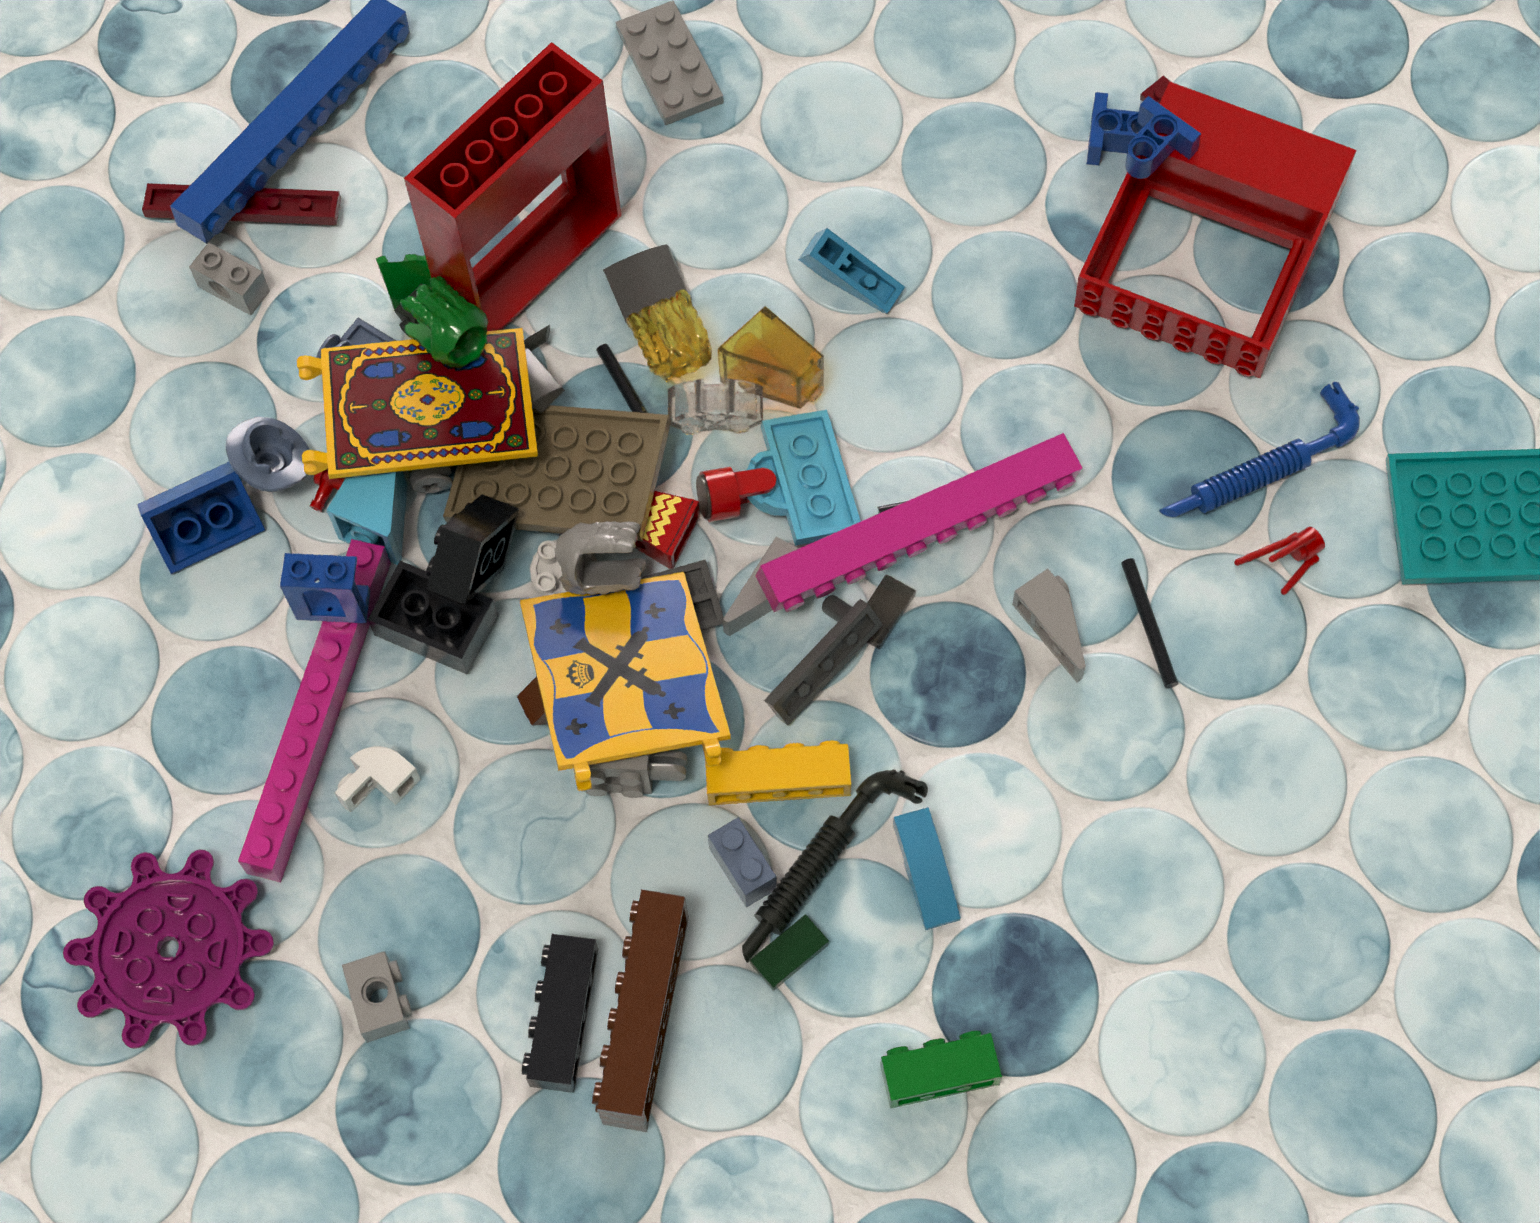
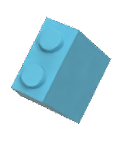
[326,471,408,565]

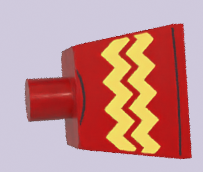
[635,491,700,569]

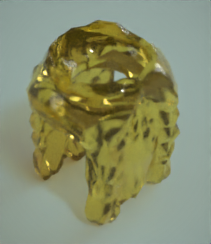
[626,289,712,383]

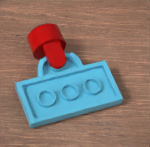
[696,410,861,546]

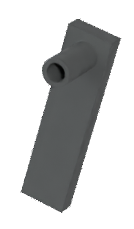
[764,595,883,725]

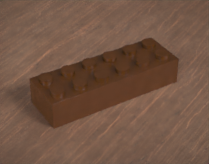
[592,889,689,1132]

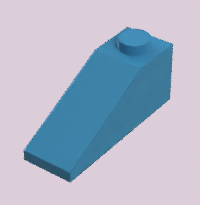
[798,228,905,314]

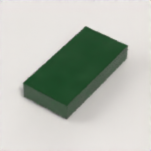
[750,914,829,991]

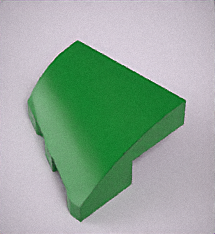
[376,254,431,310]

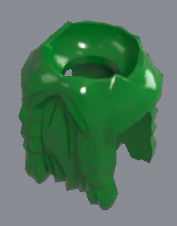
[400,276,488,369]

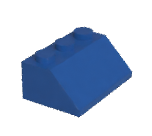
[137,462,265,574]

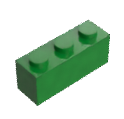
[880,1031,1002,1109]

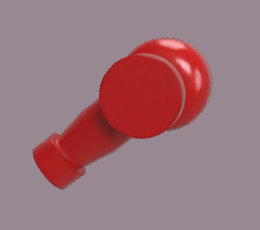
[309,469,345,512]

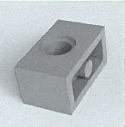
[189,242,270,315]
[342,951,412,1043]

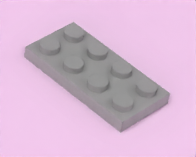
[616,0,724,126]

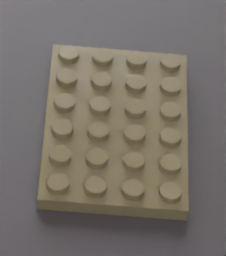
[443,405,671,541]

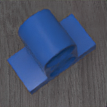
[1086,92,1143,166]
[1125,96,1201,179]

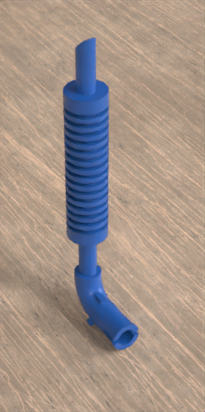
[1159,382,1360,517]

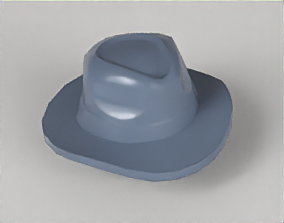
[226,417,310,492]

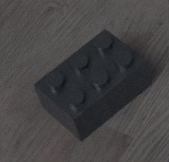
[426,494,520,604]
[368,561,498,674]

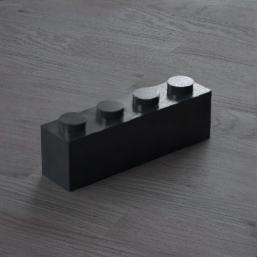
[522,934,598,1093]

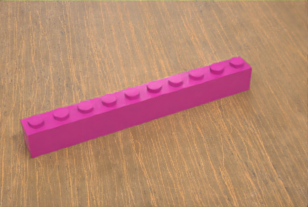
[756,433,1083,612]
[238,539,391,883]

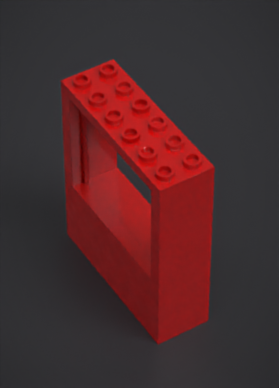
[404,42,622,331]
[1074,82,1357,378]

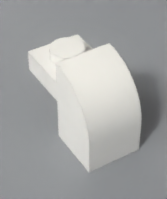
[334,746,421,813]

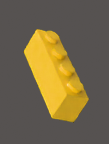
[705,740,851,805]

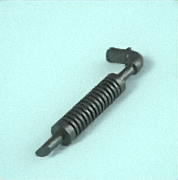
[742,769,928,963]

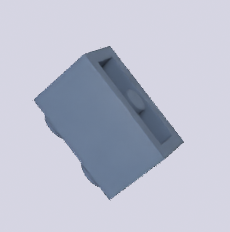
[707,817,777,908]

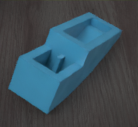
[893,807,960,931]

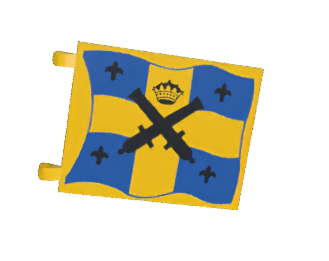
[520,572,731,791]

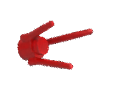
[1234,526,1325,595]

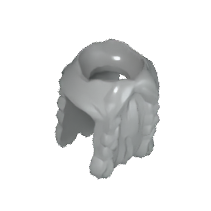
[555,521,646,595]

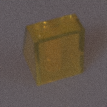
[717,306,824,409]

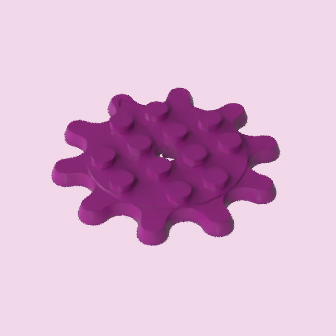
[63,849,274,1049]

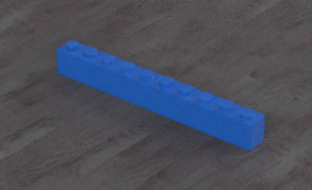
[170,0,410,244]

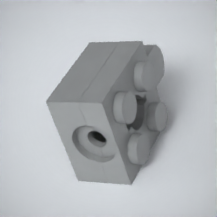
[584,751,687,798]

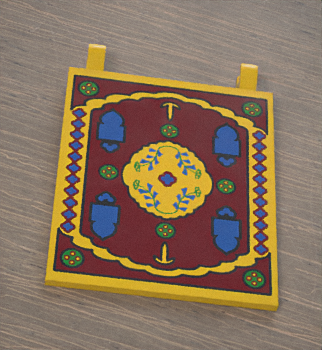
[297,328,538,479]

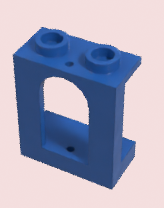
[280,553,371,623]

